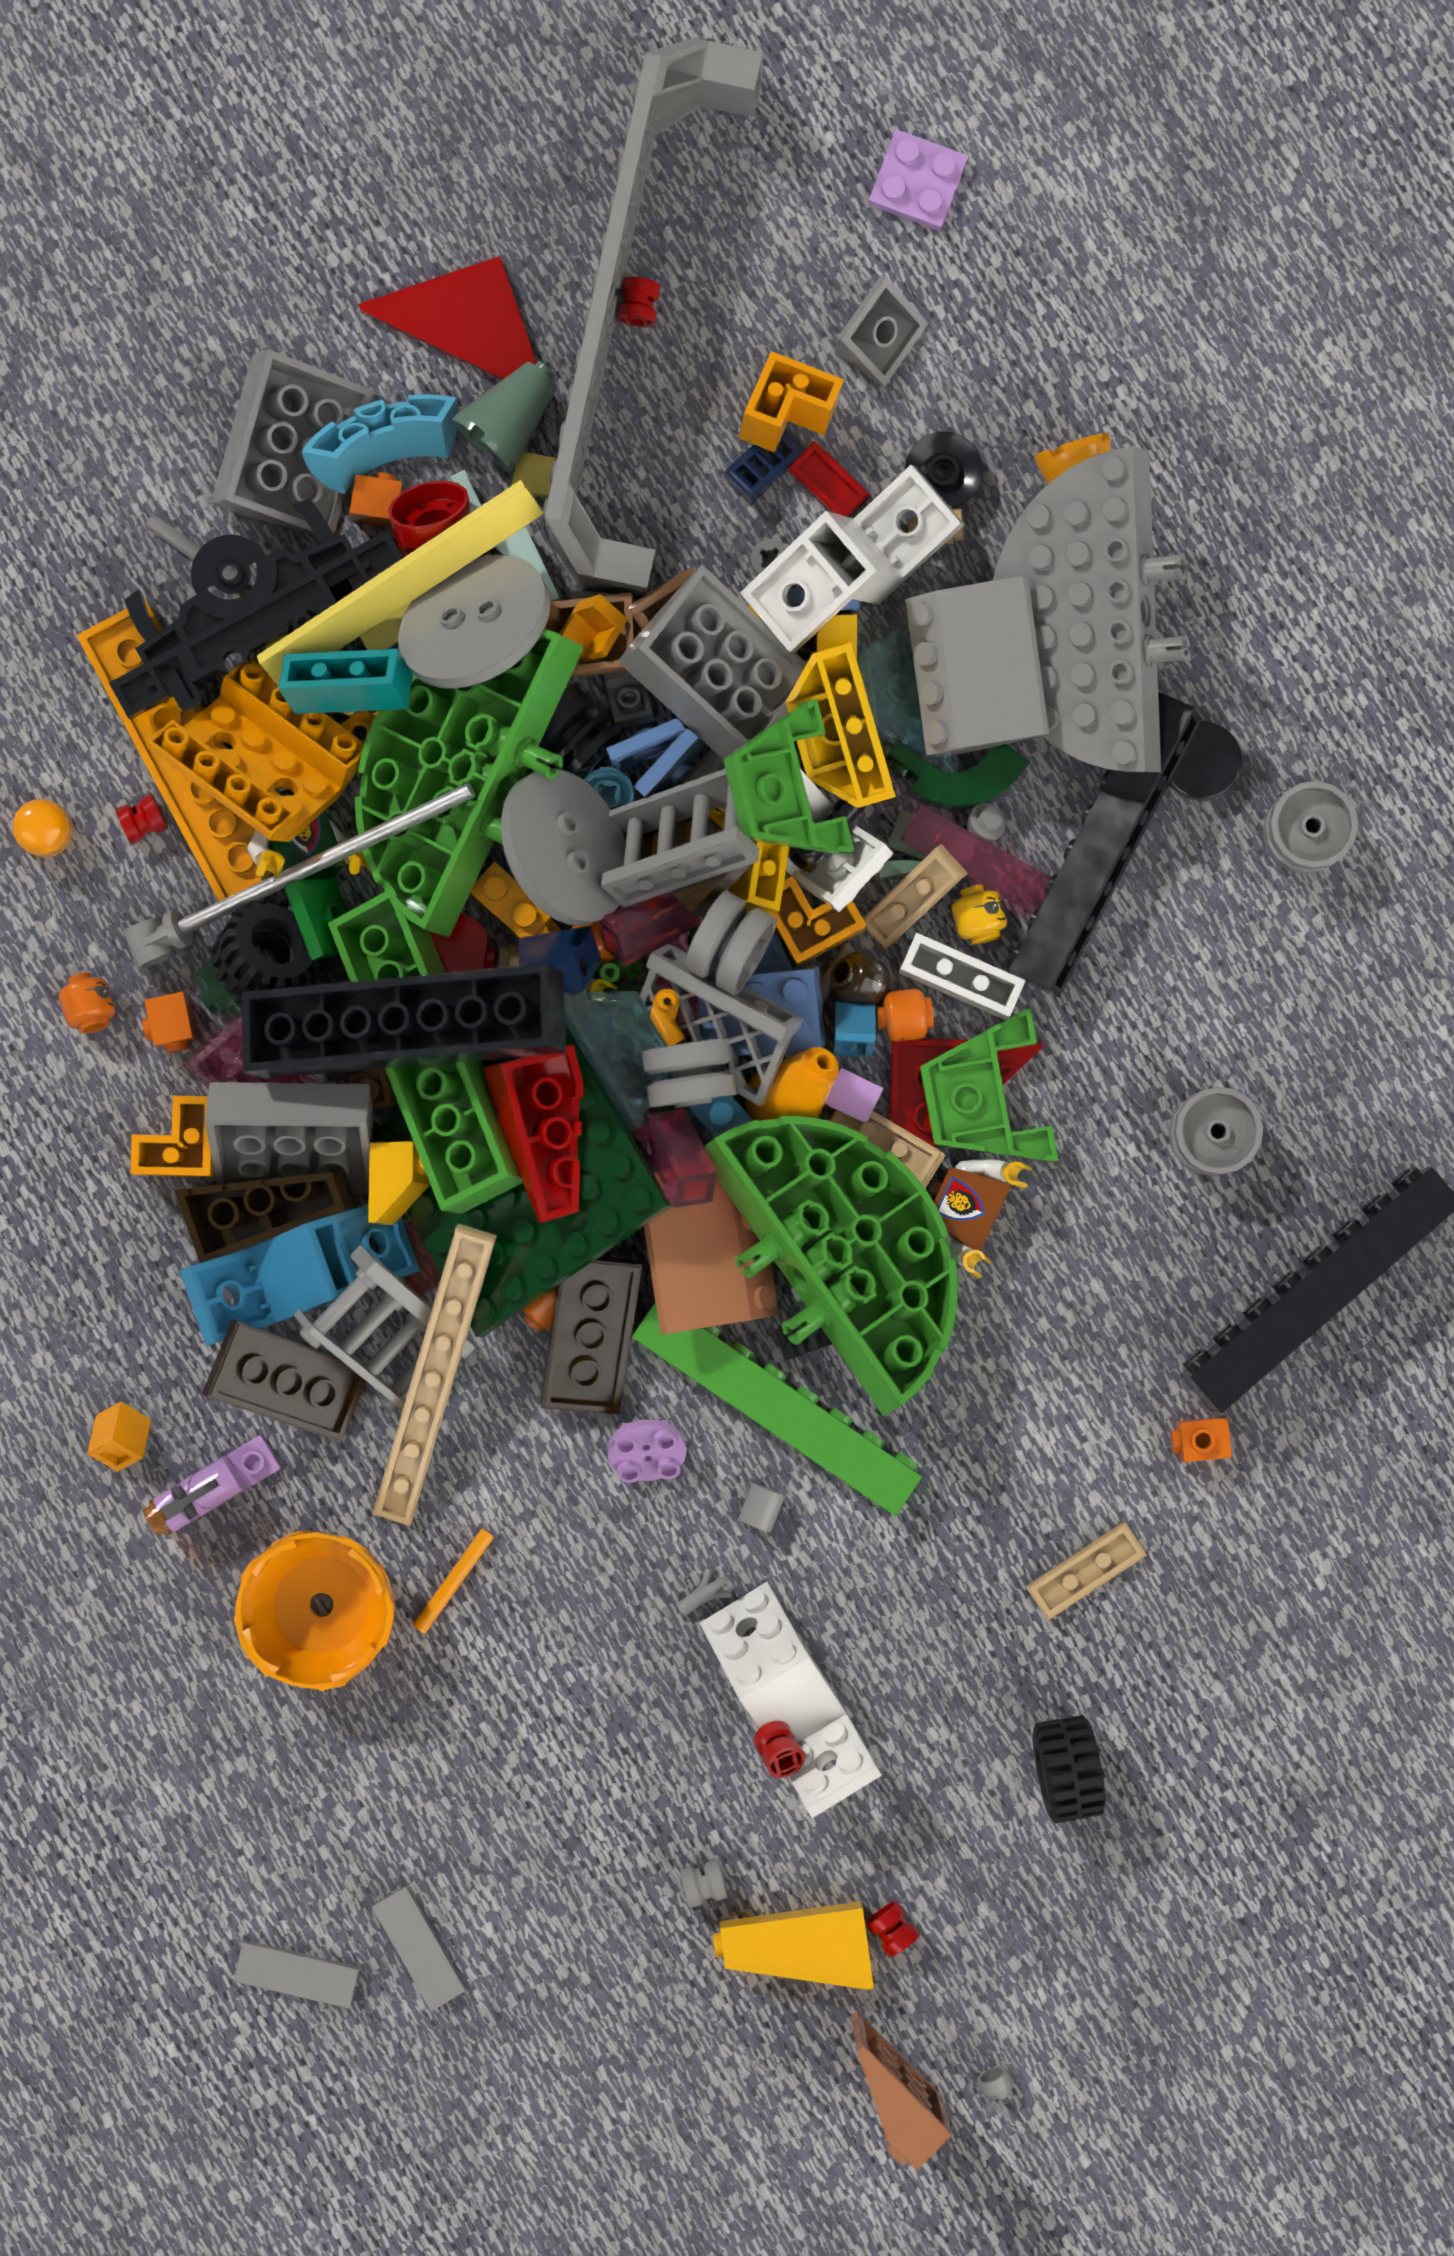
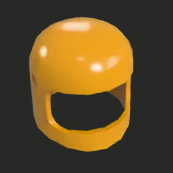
[12,799,73,857]

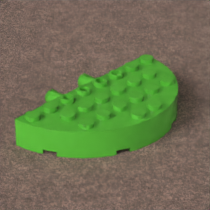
[355,629,584,937]
[698,1116,958,1416]

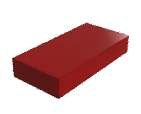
[787,440,870,518]

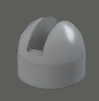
[977,2066,1012,2101]

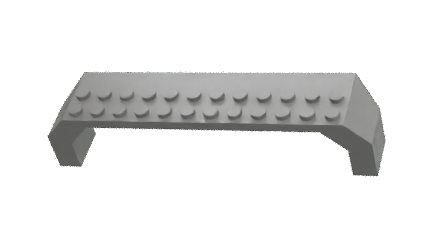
[542,38,763,600]

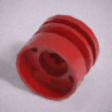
[388,480,484,558]

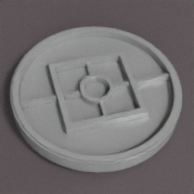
[398,555,551,688]
[501,769,626,926]

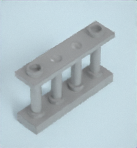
[601,769,759,908]
[294,1245,476,1411]

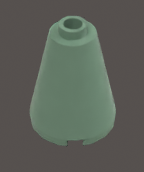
[452,361,557,473]

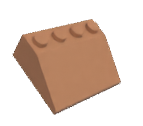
[644,1165,779,1334]
[851,2010,952,2171]

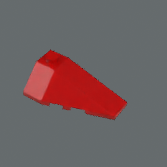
[483,1045,583,1222]

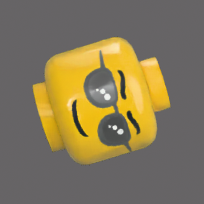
[951,885,1007,945]

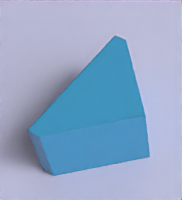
[833,1002,876,1057]

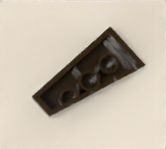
[174,1172,358,1263]

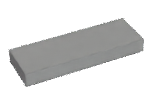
[372,1885,467,2011]
[233,1940,360,2009]

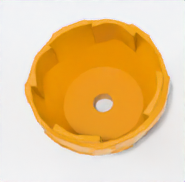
[234,1530,395,1691]

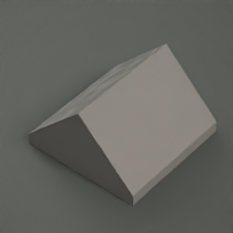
[835,275,929,387]

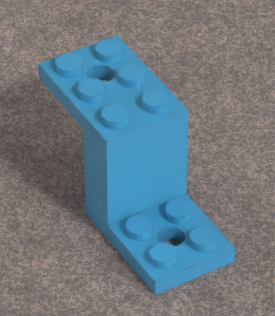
[179,1204,420,1347]

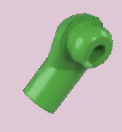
[600,953,644,982]

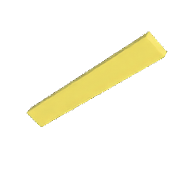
[256,480,544,686]

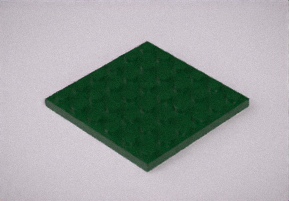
[374,1022,673,1337]

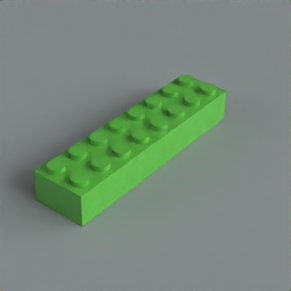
[328,887,523,1214]

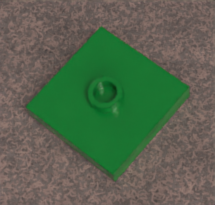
[284,878,348,960]

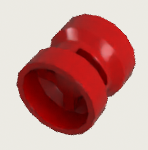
[617,277,661,328]
[115,793,168,845]
[754,1721,805,1778]
[865,1900,920,1958]

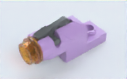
[143,1434,282,1537]

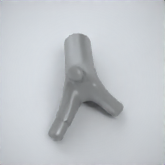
[676,1568,732,1617]

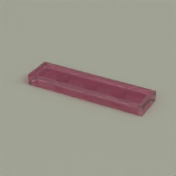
[900,805,1051,914]

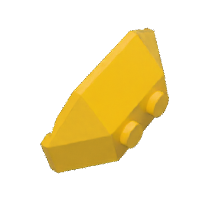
[785,642,896,808]

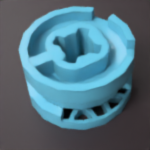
[583,767,635,810]

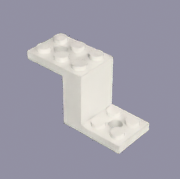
[740,465,965,653]
[682,749,893,912]
[700,1582,881,1818]

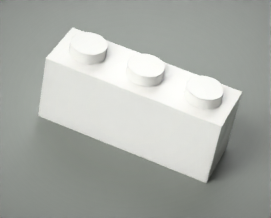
[898,933,1026,1020]

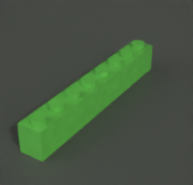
[632,1302,922,1516]

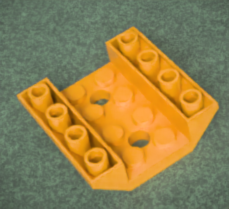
[145,658,364,842]

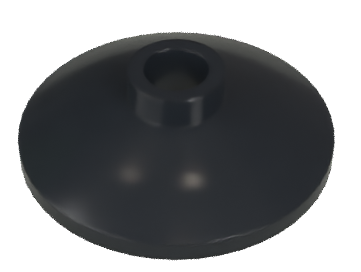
[905,432,983,508]

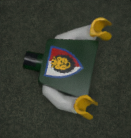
[247,790,370,881]

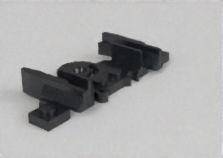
[109,499,403,720]

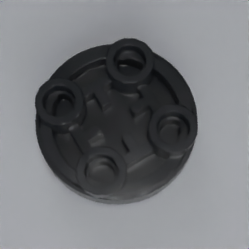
[1169,721,1242,802]

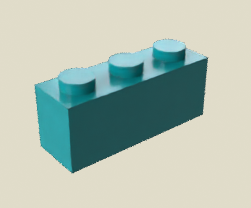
[278,649,413,714]

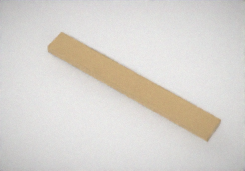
[372,1224,497,1526]

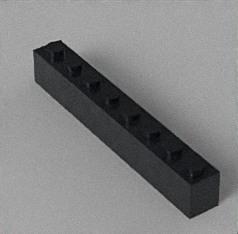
[1009,692,1202,998]

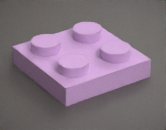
[868,129,968,232]

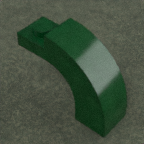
[887,741,1030,811]

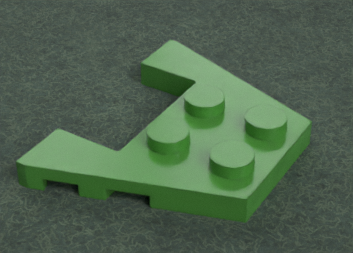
[723,699,854,855]
[920,1008,1059,1162]

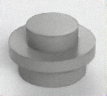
[967,804,1005,842]

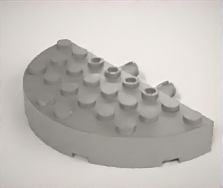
[992,446,1190,772]

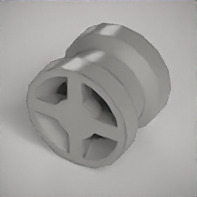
[750,539,786,577]

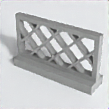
[626,944,804,1106]

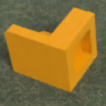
[559,594,628,663]
[87,1401,151,1472]

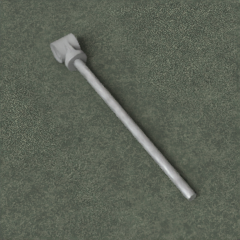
[123,783,475,969]

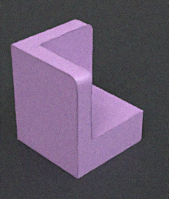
[825,1066,884,1122]

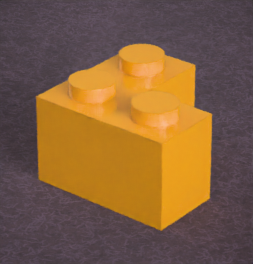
[738,351,844,453]
[769,876,867,968]
[130,1095,216,1178]

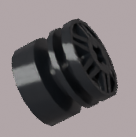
[539,684,623,779]

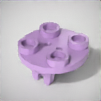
[607,1419,687,1483]

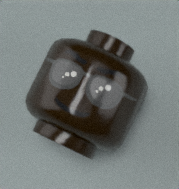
[831,952,890,1006]

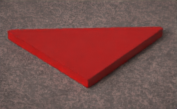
[358,256,537,381]
[889,1038,1043,1148]

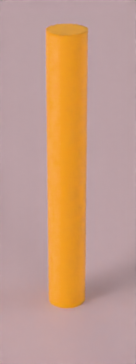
[413,1528,495,1634]

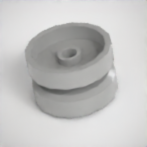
[1262,781,1359,875]
[684,891,777,995]
[641,1038,737,1108]
[1169,1087,1264,1176]

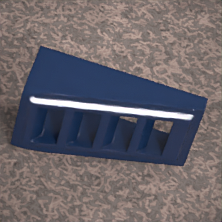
[724,429,806,505]

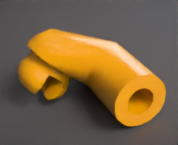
[650,989,686,1046]

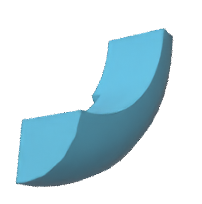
[302,394,458,494]

